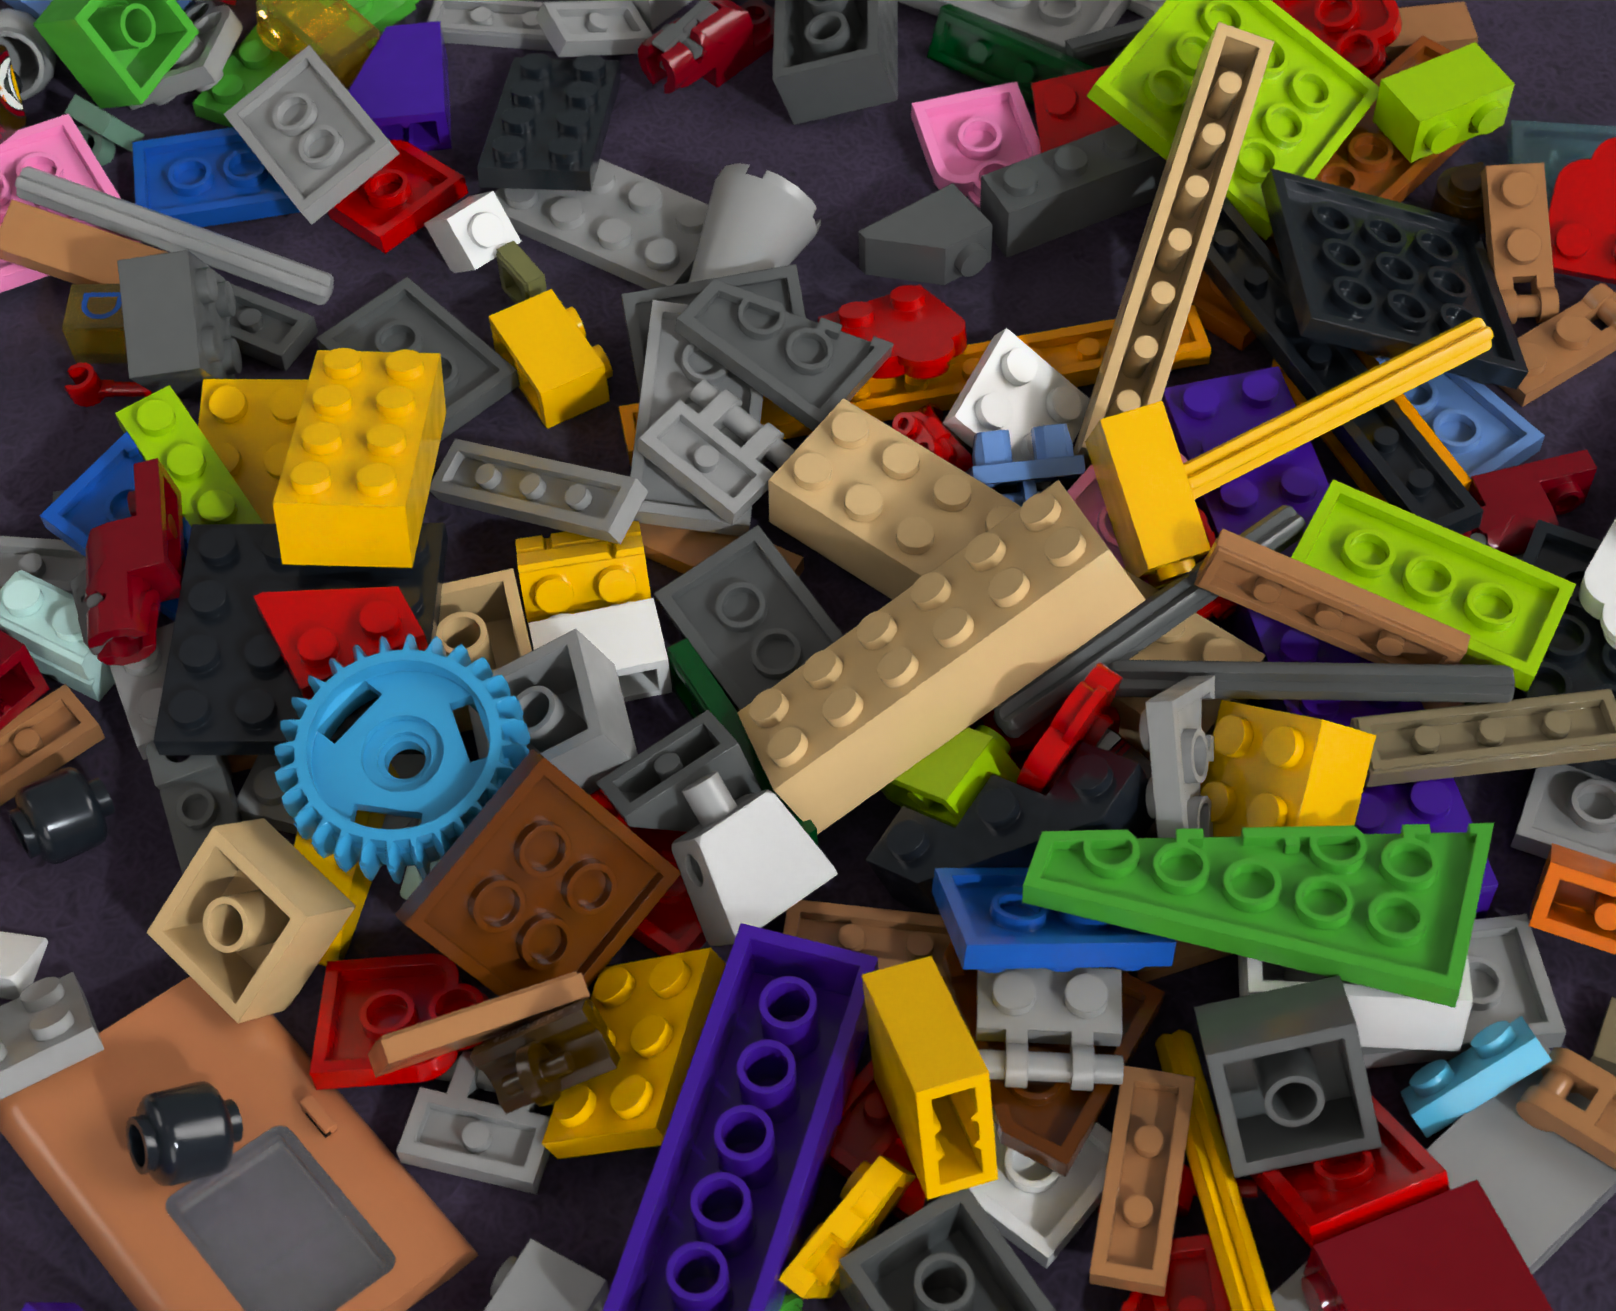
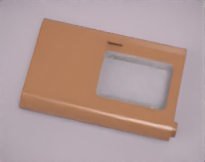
[0,976,479,1311]

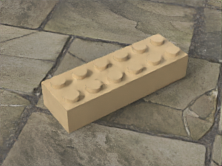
[737,480,1146,835]

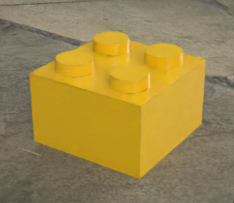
[1200,700,1376,837]

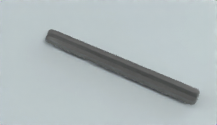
[993,505,1306,738]
[1108,660,1515,703]

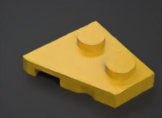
[778,1156,916,1299]

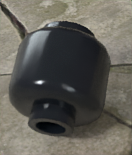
[8,767,115,864]
[126,1081,243,1186]

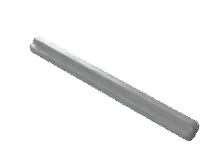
[15,166,334,306]

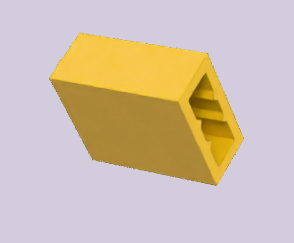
[1085,400,1211,589]
[862,956,998,1200]

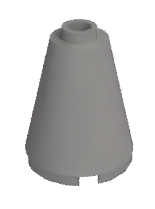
[689,163,821,282]

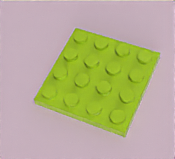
[1087,0,1379,240]

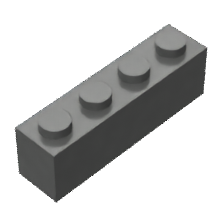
[980,124,1166,258]

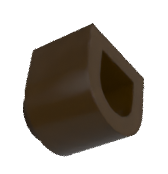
[1430,162,1486,234]

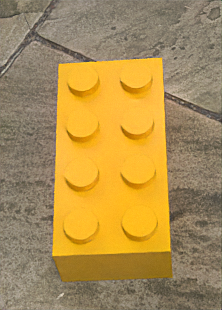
[273,348,446,568]

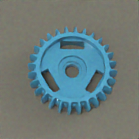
[274,633,531,884]

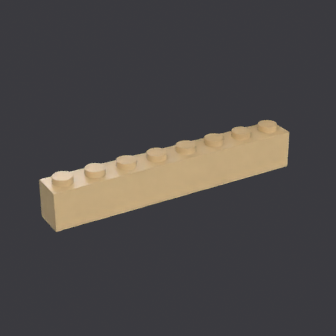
[1073,22,1274,470]

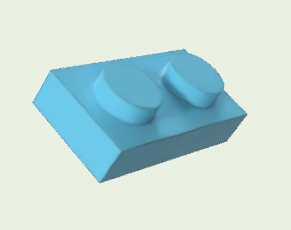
[1400,1016,1552,1138]

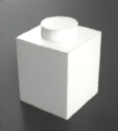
[424,191,522,273]

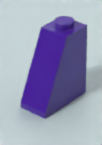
[348,21,452,151]

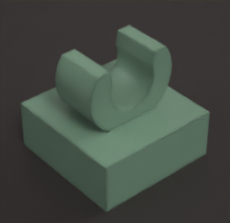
[65,94,145,166]

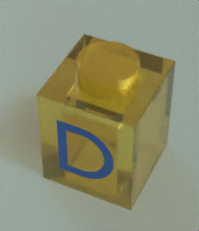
[62,284,128,364]

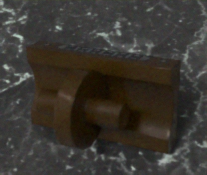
[470,998,621,1114]

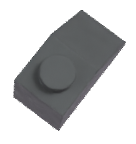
[859,183,993,285]
[596,710,761,832]

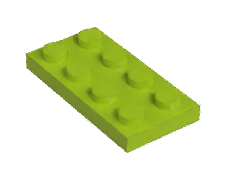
[1291,479,1576,692]

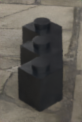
[866,742,1156,915]

